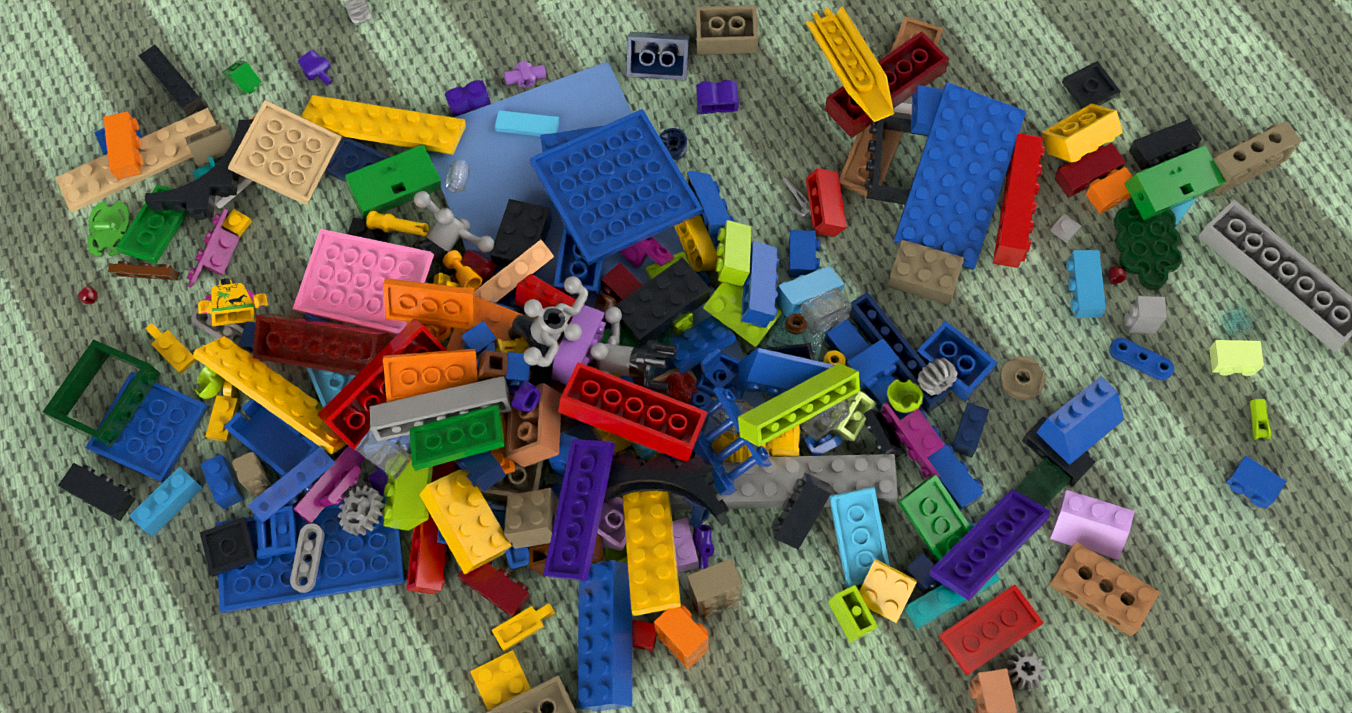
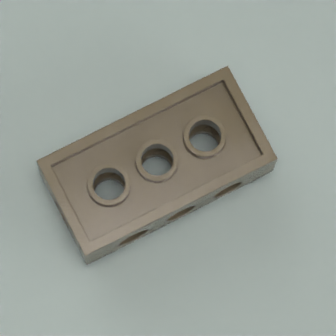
[1213,121,1302,196]
[485,675,577,713]

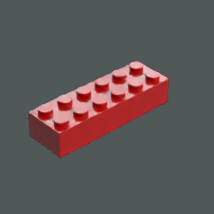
[993,133,1045,268]
[317,319,448,451]
[558,362,707,462]

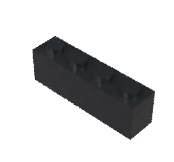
[138,45,206,117]

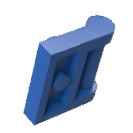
[253,506,297,559]

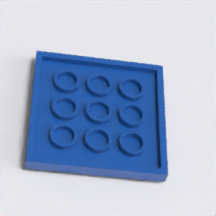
[85,372,209,483]

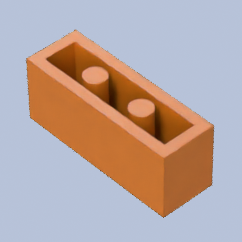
[103,111,144,180]

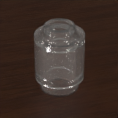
[445,160,470,193]

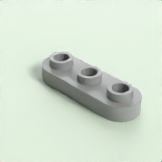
[192,308,244,349]
[290,523,324,593]

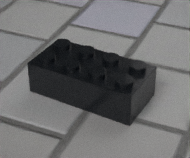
[614,257,710,348]

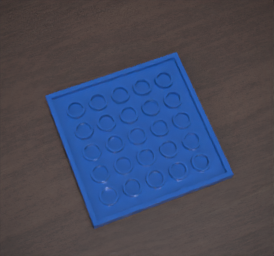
[529,109,703,266]

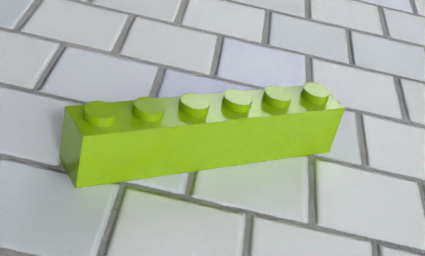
[738,363,860,447]

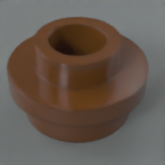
[785,314,807,335]

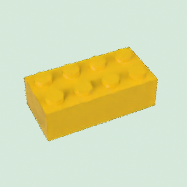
[419,469,512,574]

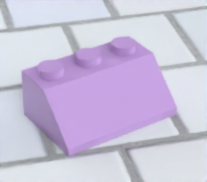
[1050,490,1135,560]

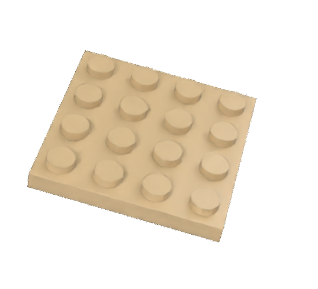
[228,100,342,205]

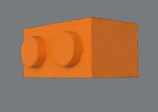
[1086,167,1132,214]

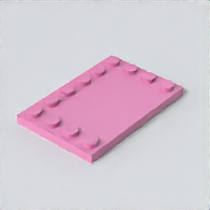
[293,229,434,335]

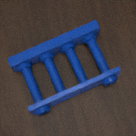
[693,387,772,495]

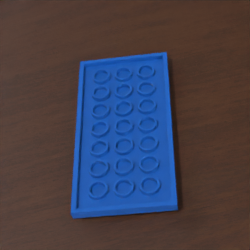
[893,82,1026,270]
[216,495,406,613]

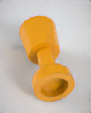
[443,250,482,291]

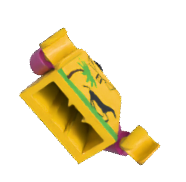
[198,278,268,326]

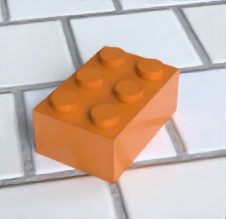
[654,605,709,669]

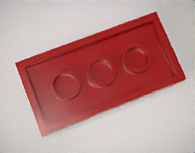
[938,584,1044,676]

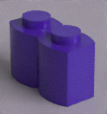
[445,80,491,118]
[696,80,739,114]

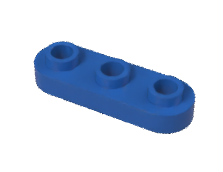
[1109,338,1174,380]

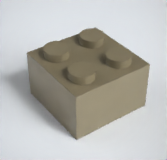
[504,488,559,549]

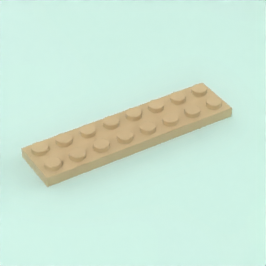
[55,108,216,213]

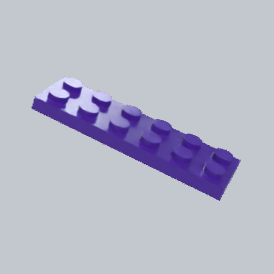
[543,439,615,582]
[930,489,1051,601]

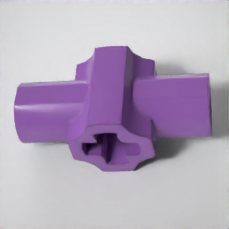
[504,61,546,88]

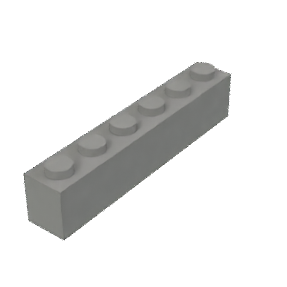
[370,376,512,441]

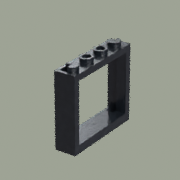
[864,116,928,205]

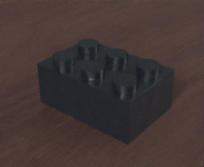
[490,199,552,274]

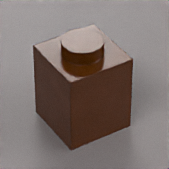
[478,350,508,381]

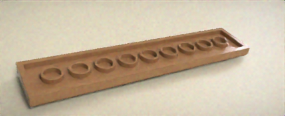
[839,16,943,196]

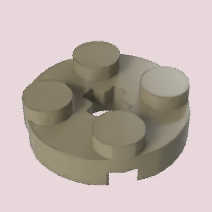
[1000,356,1046,400]

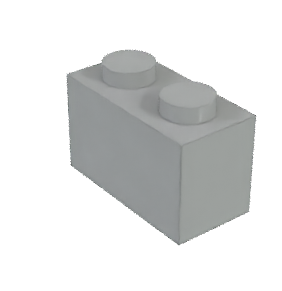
[1124,296,1167,334]

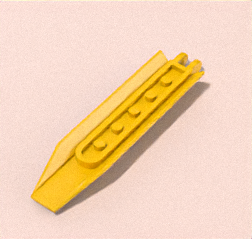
[805,6,894,122]

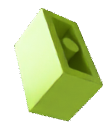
[828,585,878,643]

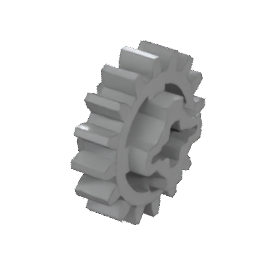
[337,485,385,536]

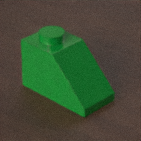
[223,60,262,94]

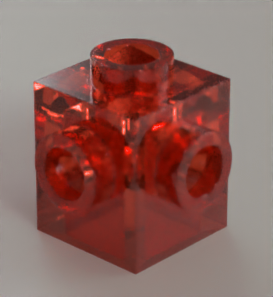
[663,372,699,404]

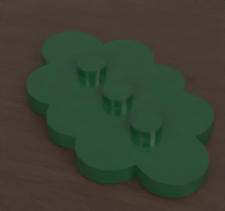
[1113,197,1182,290]

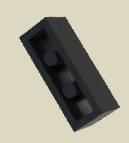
[1129,119,1202,170]
[1022,416,1096,486]
[58,463,136,521]
[771,473,831,550]

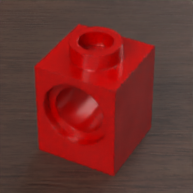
[632,619,657,652]

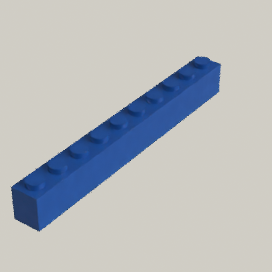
[825,319,984,512]

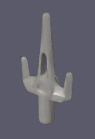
[783,178,811,218]

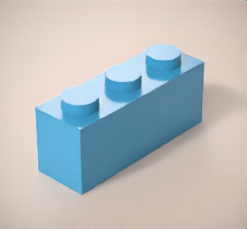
[1066,250,1106,318]
[775,266,845,318]
[129,467,203,537]

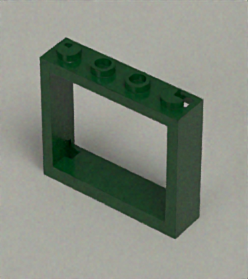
[42,339,161,448]

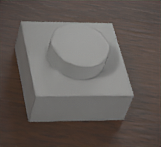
[1050,214,1081,243]

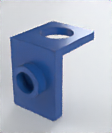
[701,348,735,388]

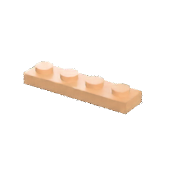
[475,240,555,303]

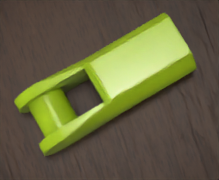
[1250,399,1271,440]

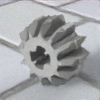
[344,0,372,24]
[918,358,958,396]
[1006,650,1047,691]

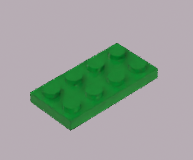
[116,184,189,264]
[409,404,505,471]
[897,474,972,562]

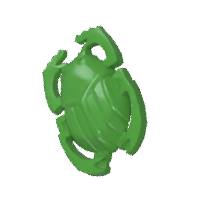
[88,201,130,257]

